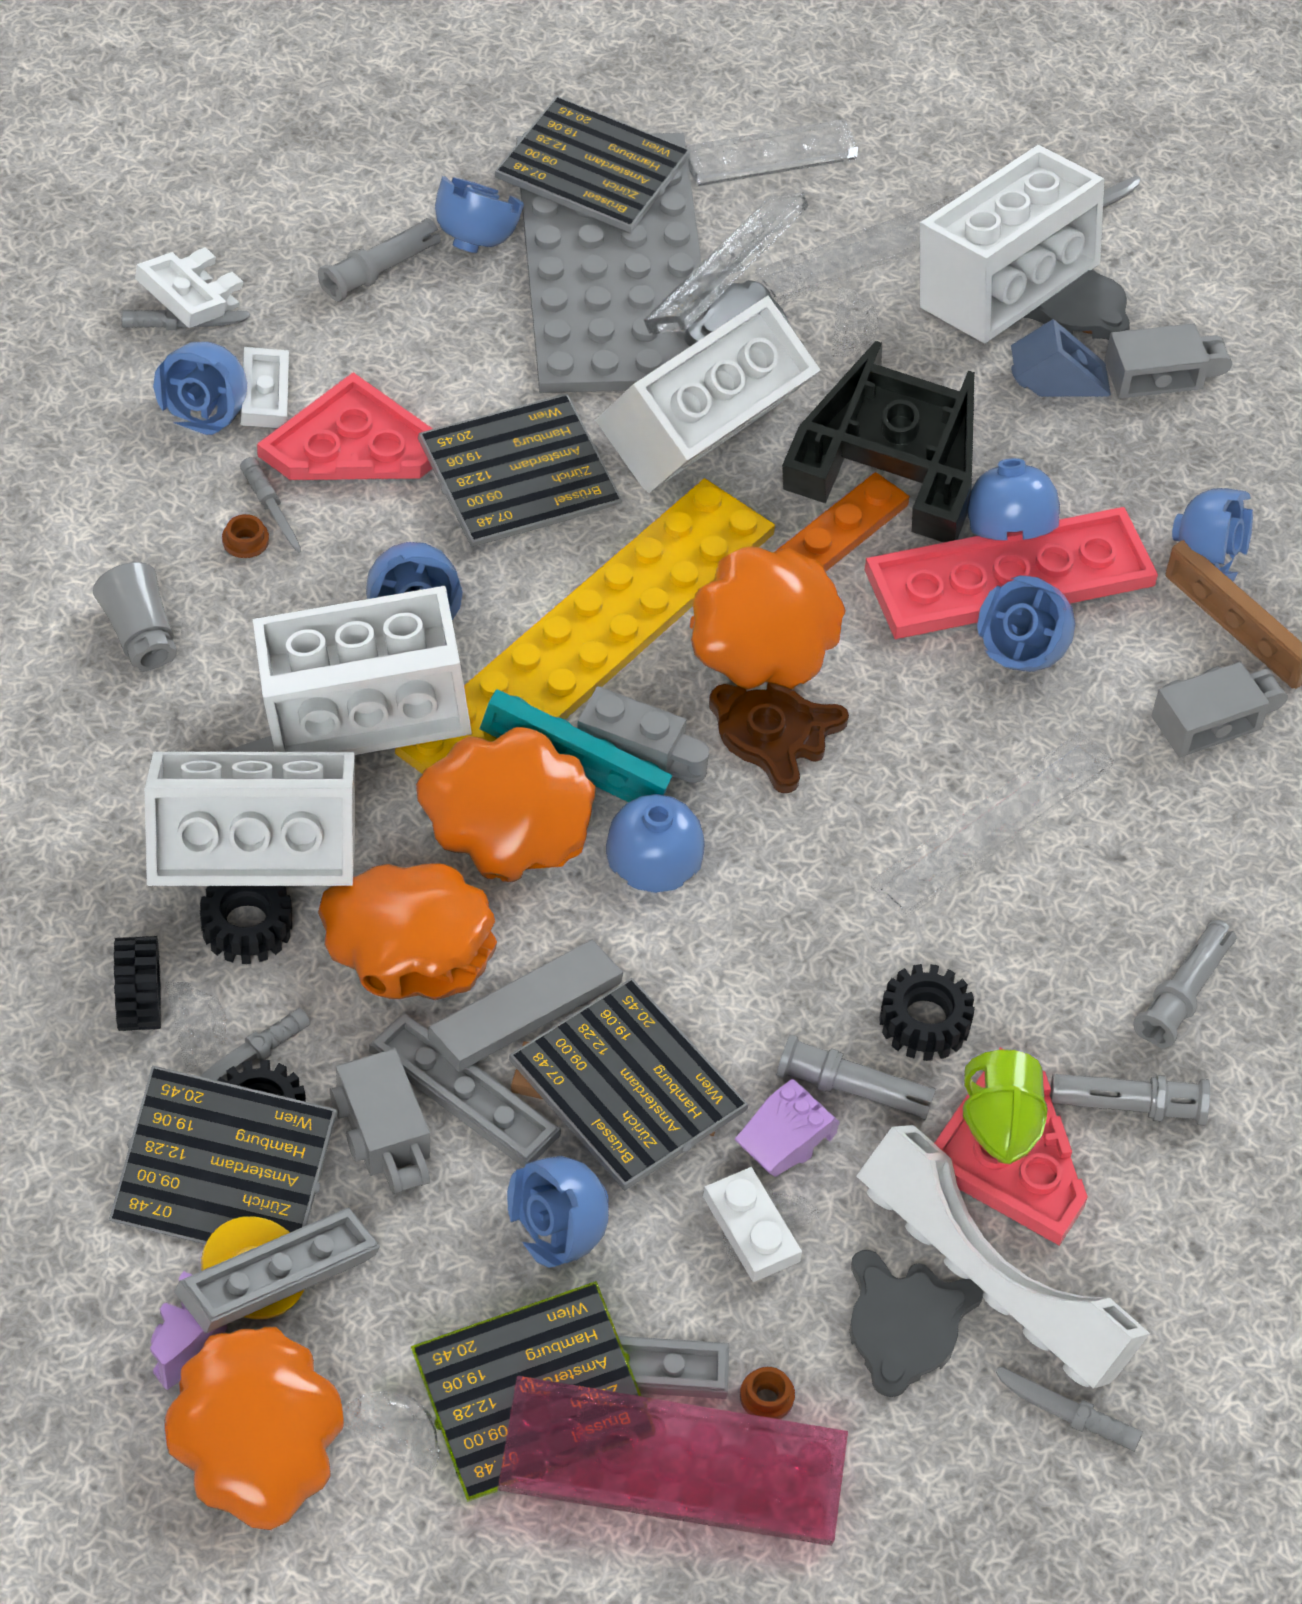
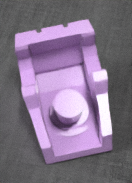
[735,1079,840,1177]
[150,1271,227,1390]

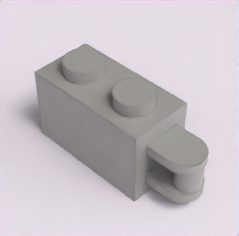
[1104,323,1233,399]
[1151,661,1288,758]
[577,686,709,783]
[330,1048,430,1194]

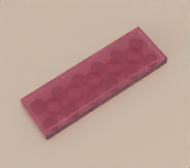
[498,1376,848,1546]

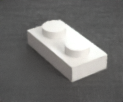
[240,347,289,428]
[703,1167,802,1282]

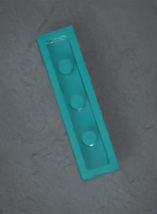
[480,689,673,803]

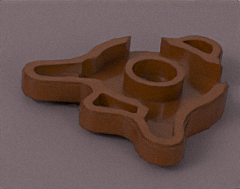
[709,682,849,793]

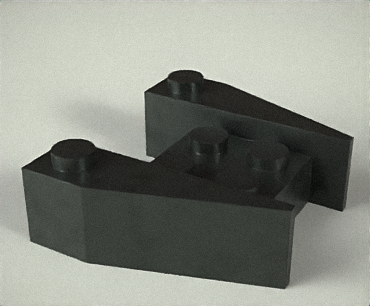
[782,341,975,543]

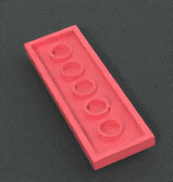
[864,507,1158,639]

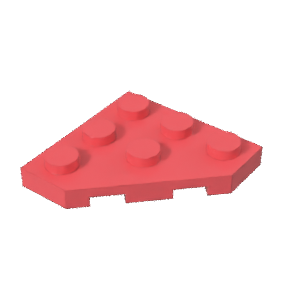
[257,372,433,480]
[934,1047,1088,1246]

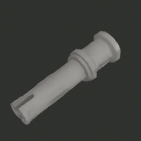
[318,218,441,302]
[1133,920,1237,1049]
[776,1034,936,1120]
[1051,1074,1210,1126]

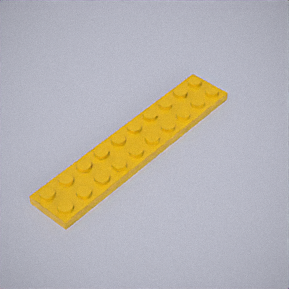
[395,478,775,773]

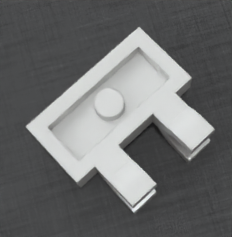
[135,247,243,328]

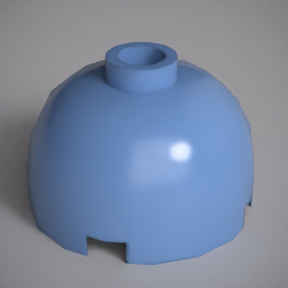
[435,176,524,253]
[153,342,247,435]
[968,458,1060,540]
[1172,488,1253,581]
[366,542,463,620]
[977,575,1076,672]
[606,794,705,893]
[507,1156,609,1268]

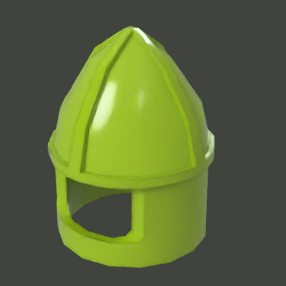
[963,1050,1048,1164]

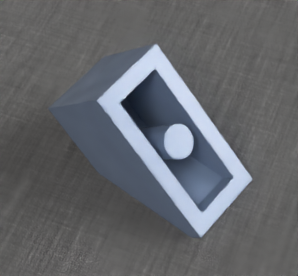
[1011,319,1111,397]

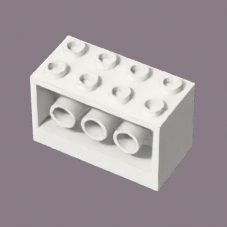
[920,145,1104,344]
[595,295,821,493]
[253,586,472,755]
[144,752,355,886]

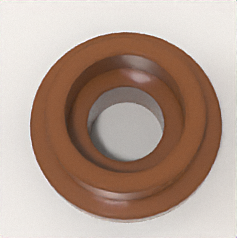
[222,514,269,558]
[740,1367,795,1422]

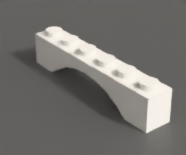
[856,1125,1150,1389]

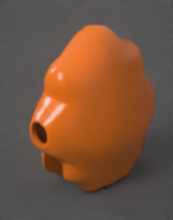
[691,547,846,690]
[416,727,596,882]
[318,863,497,1000]
[164,1327,344,1530]

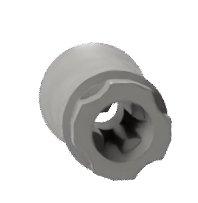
[93,562,177,672]

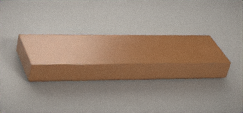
[1165,540,1302,689]

